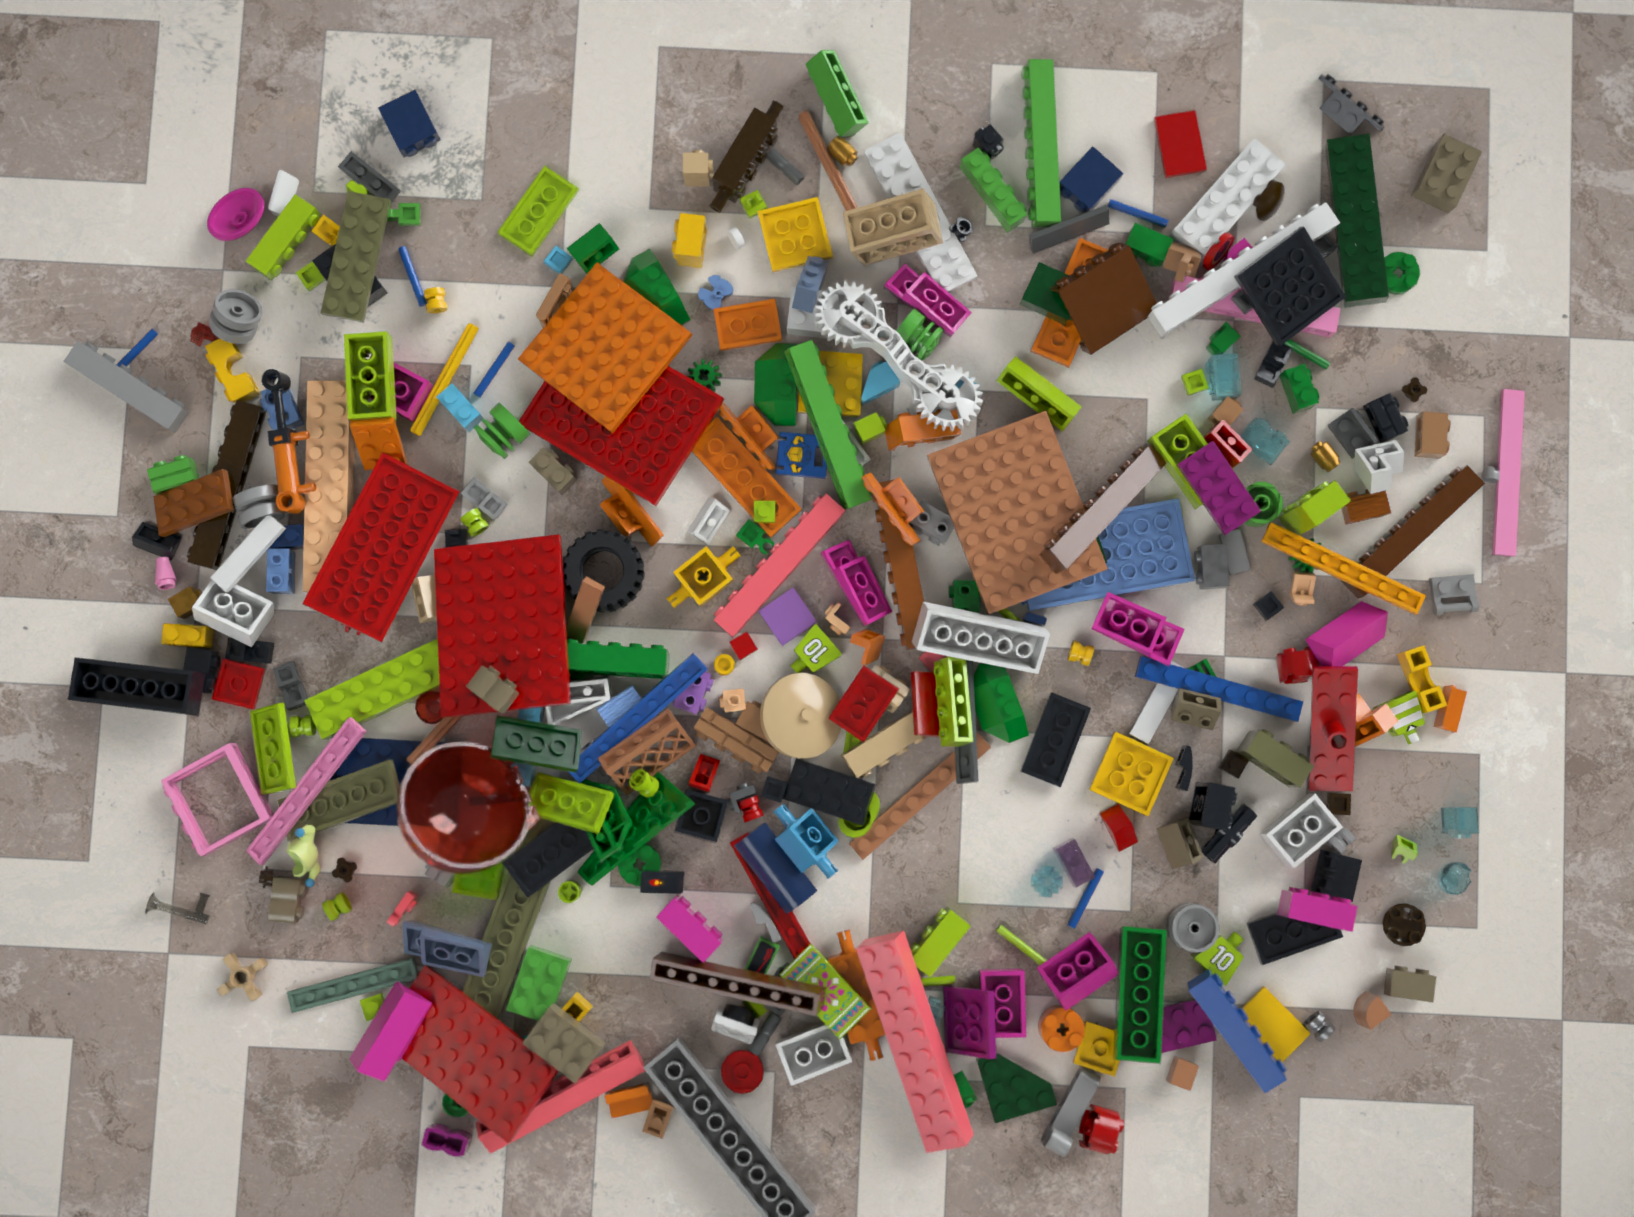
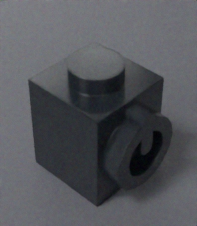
[972,124,1004,160]

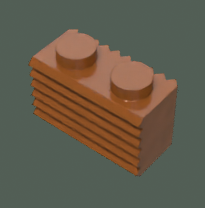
[1341,489,1391,525]

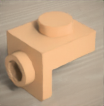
[1289,571,1316,606]
[825,602,851,636]
[719,689,746,713]

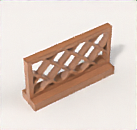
[598,708,696,796]

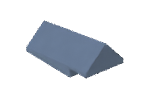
[402,920,492,977]

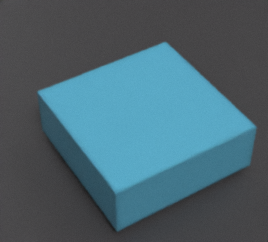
[543,245,573,274]

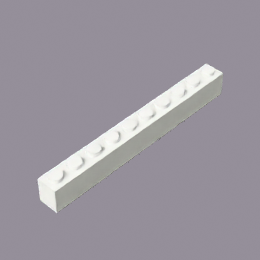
[1148,202,1340,337]

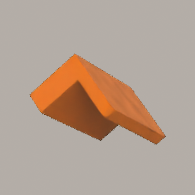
[850,629,885,665]
[1433,685,1467,733]
[604,1082,653,1118]

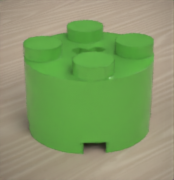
[1244,482,1283,527]

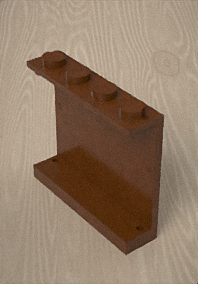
[1051,243,1157,355]

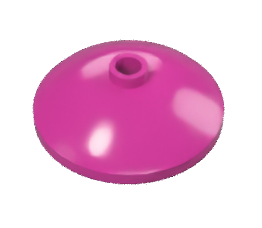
[207,188,264,241]

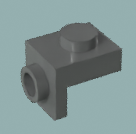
[727,782,757,814]

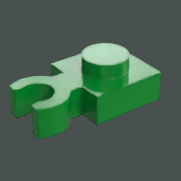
[736,519,775,555]

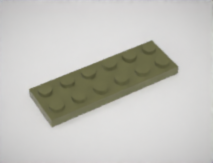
[320,191,391,323]
[278,760,404,841]

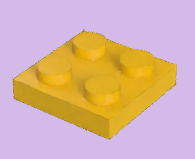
[1073,1020,1120,1077]

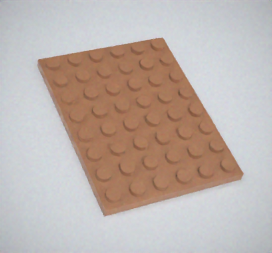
[927,411,1108,615]

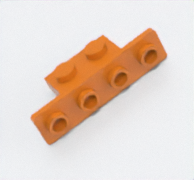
[719,403,780,470]
[861,473,924,546]
[600,477,664,547]

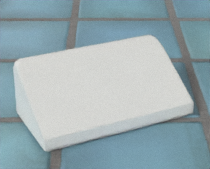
[268,170,299,216]
[687,497,731,545]

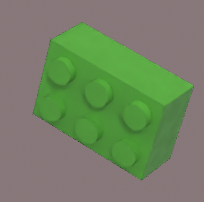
[506,945,572,1021]

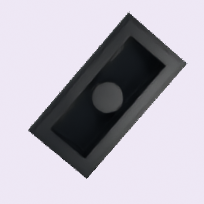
[132,522,182,561]

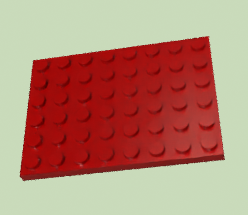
[519,366,725,507]
[434,534,571,718]

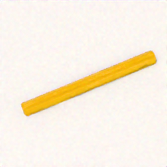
[410,323,479,436]

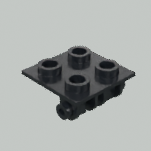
[1311,849,1362,902]

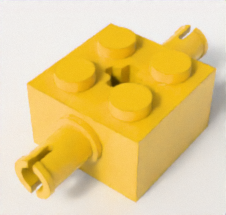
[666,546,741,609]

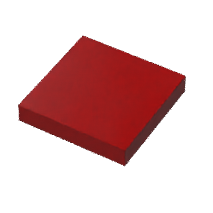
[211,658,266,710]

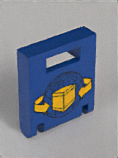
[775,432,827,479]

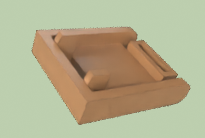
[536,273,574,327]

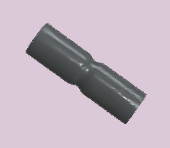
[766,148,805,185]
[749,1012,782,1056]

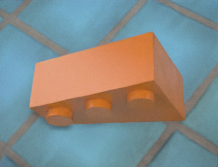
[885,409,961,451]

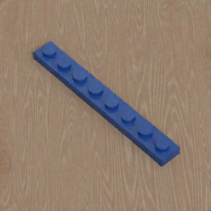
[568,652,708,783]
[1135,656,1304,722]

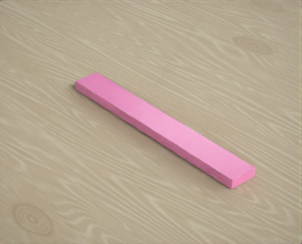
[1492,389,1525,557]
[246,717,367,865]

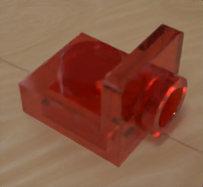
[190,322,220,347]

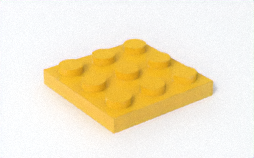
[757,197,833,273]
[797,351,863,417]
[1089,731,1174,817]

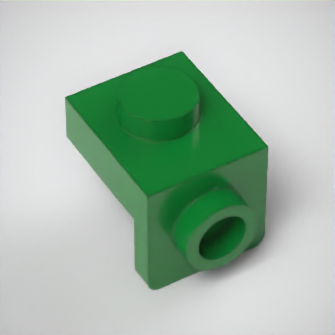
[954,1071,977,1109]

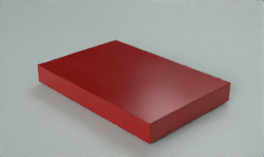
[1154,110,1207,178]
[828,665,900,743]
[911,671,940,737]

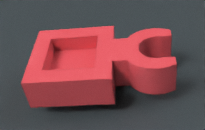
[387,891,418,927]

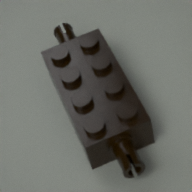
[709,100,784,213]

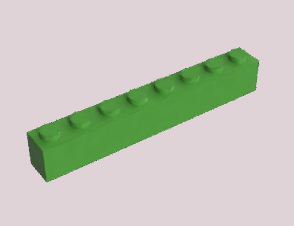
[1021,59,1061,227]
[784,340,872,510]

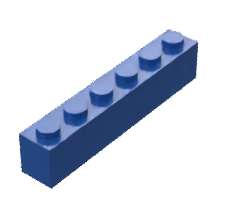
[1187,969,1287,1093]

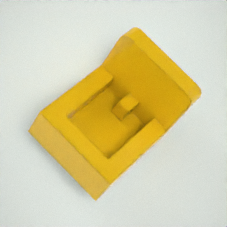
[311,214,340,247]

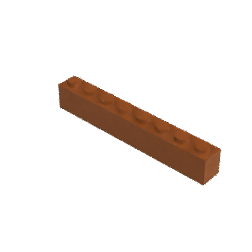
[871,479,924,650]

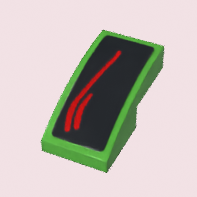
[744,936,780,974]

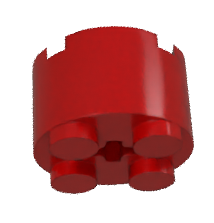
[1276,647,1321,684]
[1079,1104,1124,1155]

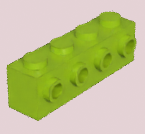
[246,194,320,281]
[996,356,1082,431]
[934,656,973,747]

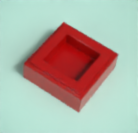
[729,631,758,660]

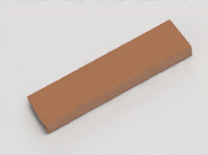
[566,577,605,644]

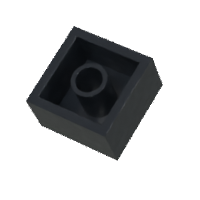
[673,789,728,844]

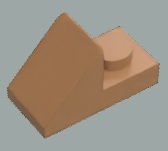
[642,1098,674,1139]

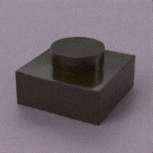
[1219,749,1249,779]
[1327,793,1351,815]

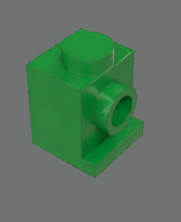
[1206,322,1241,358]

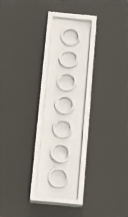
[864,132,978,292]

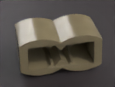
[466,665,520,714]
[268,876,307,924]

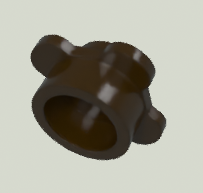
[1402,377,1428,402]
[332,858,357,882]
[259,866,274,889]

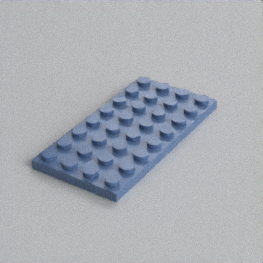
[1027,498,1195,611]

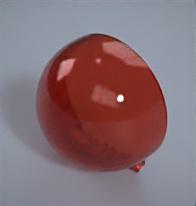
[396,742,541,874]

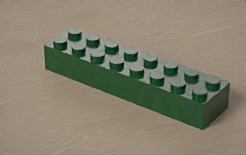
[1325,133,1389,308]

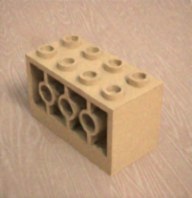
[843,188,943,266]

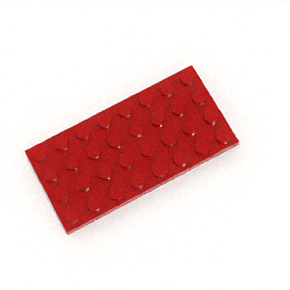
[302,452,460,643]
[402,965,559,1143]

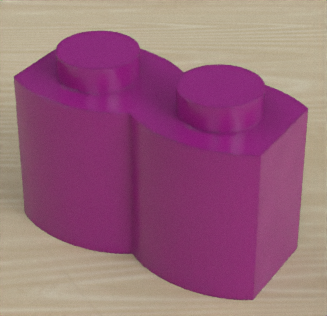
[421,1123,472,1157]

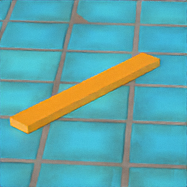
[1261,522,1426,615]

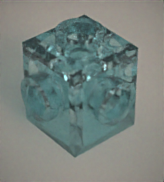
[1031,866,1063,897]

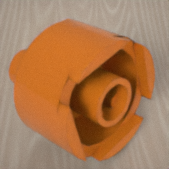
[1038,1005,1085,1052]

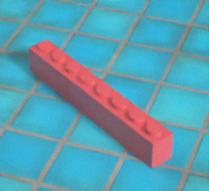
[714,493,845,638]
[476,1040,645,1154]

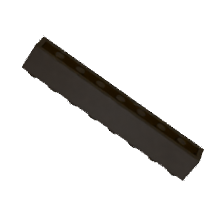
[187,400,267,571]

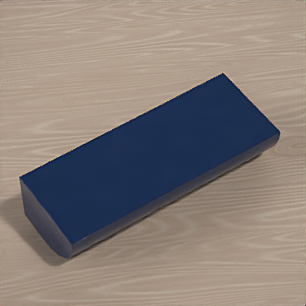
[734,822,818,914]

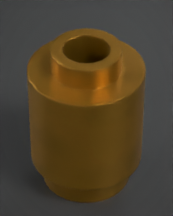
[827,136,858,167]
[1310,440,1341,472]

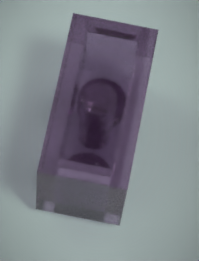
[1053,838,1095,888]

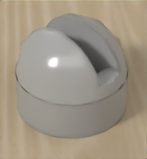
[1481,466,1500,483]

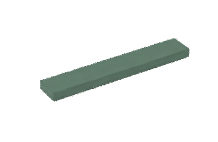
[287,957,419,1013]

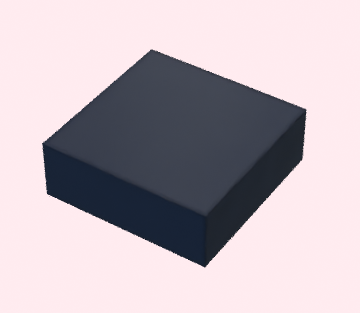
[1022,612,1047,626]

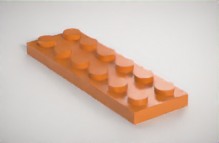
[1030,238,1108,368]
[692,417,802,538]

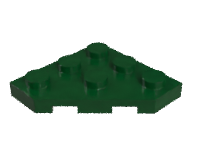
[976,1052,1057,1123]

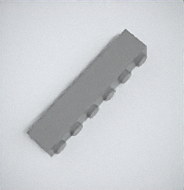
[63,341,189,433]

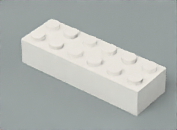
[1169,138,1286,263]
[912,602,1050,674]

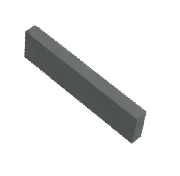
[1029,205,1110,254]

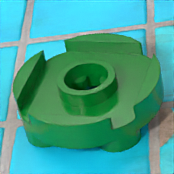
[1384,252,1420,294]
[618,844,661,886]

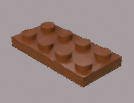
[153,469,234,537]

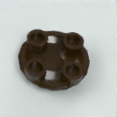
[1253,179,1285,221]
[1382,903,1426,946]

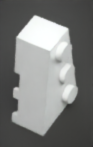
[546,676,612,725]

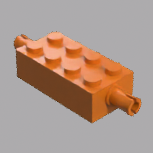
[828,930,886,1061]

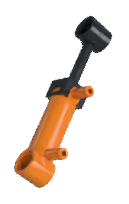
[261,369,317,514]

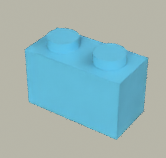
[437,383,483,432]

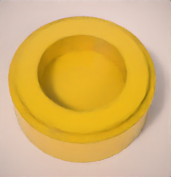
[714,654,735,676]

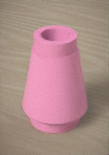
[155,557,177,590]

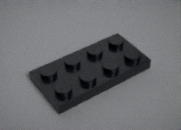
[1020,692,1091,787]
[783,759,877,825]
[502,822,594,898]
[1246,898,1343,965]

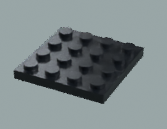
[1234,226,1346,346]

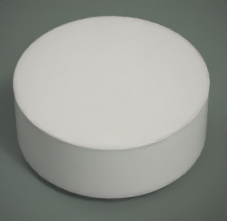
[727,227,745,249]

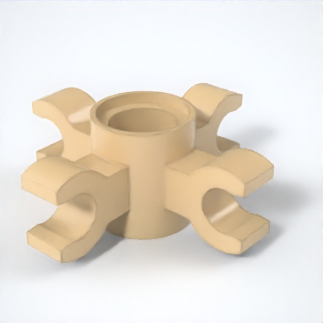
[216,952,268,1002]

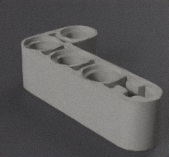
[1041,1067,1101,1157]

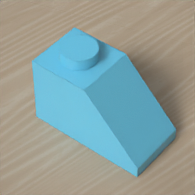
[861,361,900,406]

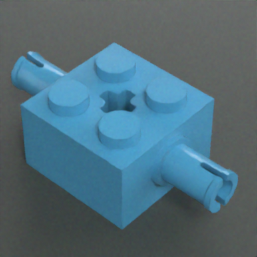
[773,803,839,879]

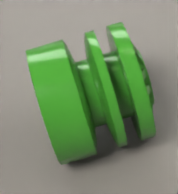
[897,309,944,361]
[473,402,530,459]

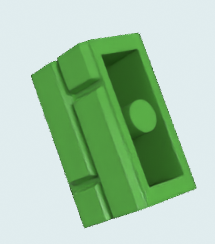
[147,455,199,495]

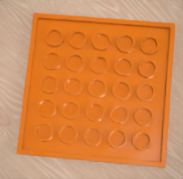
[518,263,693,433]

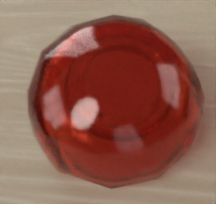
[415,691,443,725]

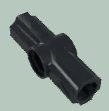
[1201,804,1257,864]

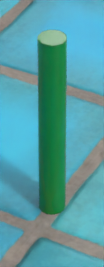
[1284,339,1331,369]

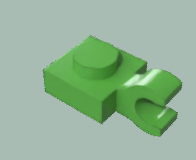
[387,203,421,226]

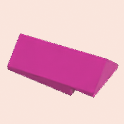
[884,263,972,338]
[820,539,892,626]
[1091,592,1185,667]
[1305,601,1388,666]
[349,981,432,1081]

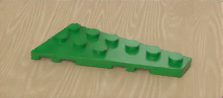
[577,772,695,886]

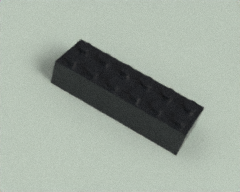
[68,657,206,716]

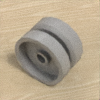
[209,289,262,344]
[232,484,287,529]
[1166,903,1220,953]

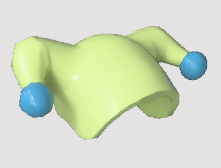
[286,825,321,887]

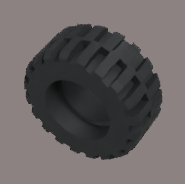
[562,529,645,613]

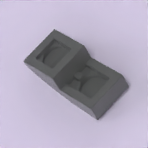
[273,661,308,711]

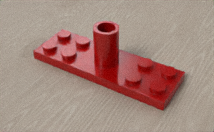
[1308,666,1358,791]

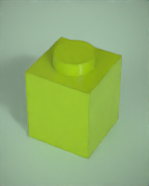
[853,412,887,445]

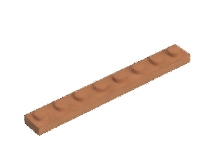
[849,732,991,860]

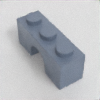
[792,256,829,313]

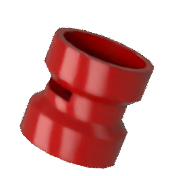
[737,795,764,823]

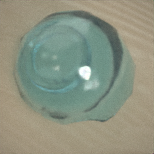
[1438,862,1471,895]

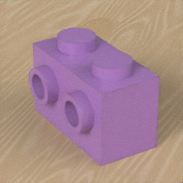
[673,672,714,715]

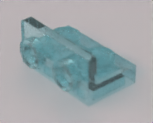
[1240,417,1290,465]

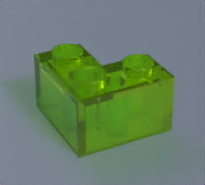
[451,852,506,900]

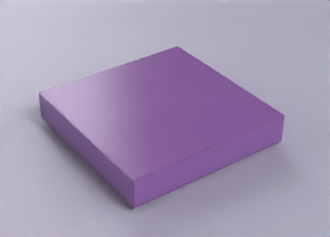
[758,588,817,646]

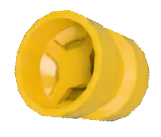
[424,287,448,314]
[1067,640,1094,666]

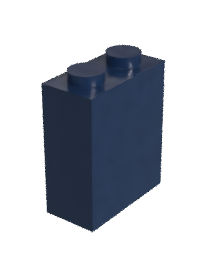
[378,90,441,158]
[1059,146,1124,213]

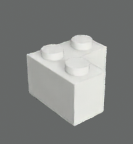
[1354,440,1404,494]

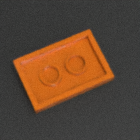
[713,299,782,351]
[350,417,407,470]

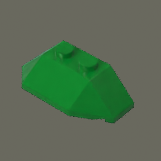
[624,248,691,325]
[754,343,797,427]
[974,663,1029,743]
[581,779,633,862]

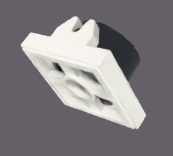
[711,1004,760,1044]

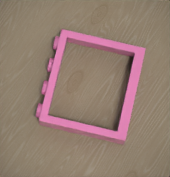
[161,743,274,856]

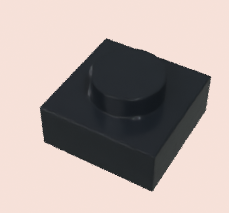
[1253,591,1284,621]
[761,776,788,803]

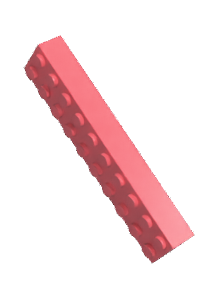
[856,931,974,1153]

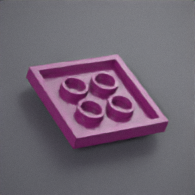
[943,986,996,1059]

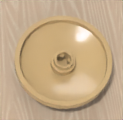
[760,673,841,759]

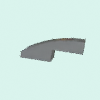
[460,477,507,520]
[750,902,781,943]

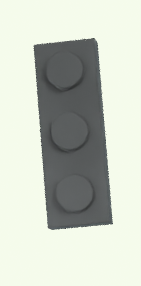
[338,151,401,203]

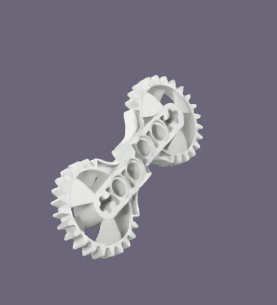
[815,281,983,432]

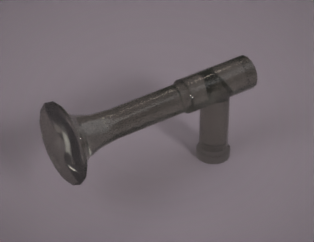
[145,892,210,924]

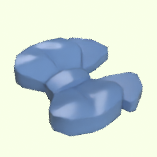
[698,275,733,310]

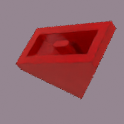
[688,754,720,792]
[1099,804,1138,852]

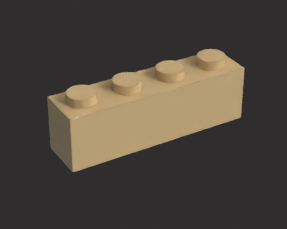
[841,710,926,779]

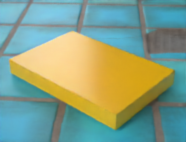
[1242,986,1311,1062]

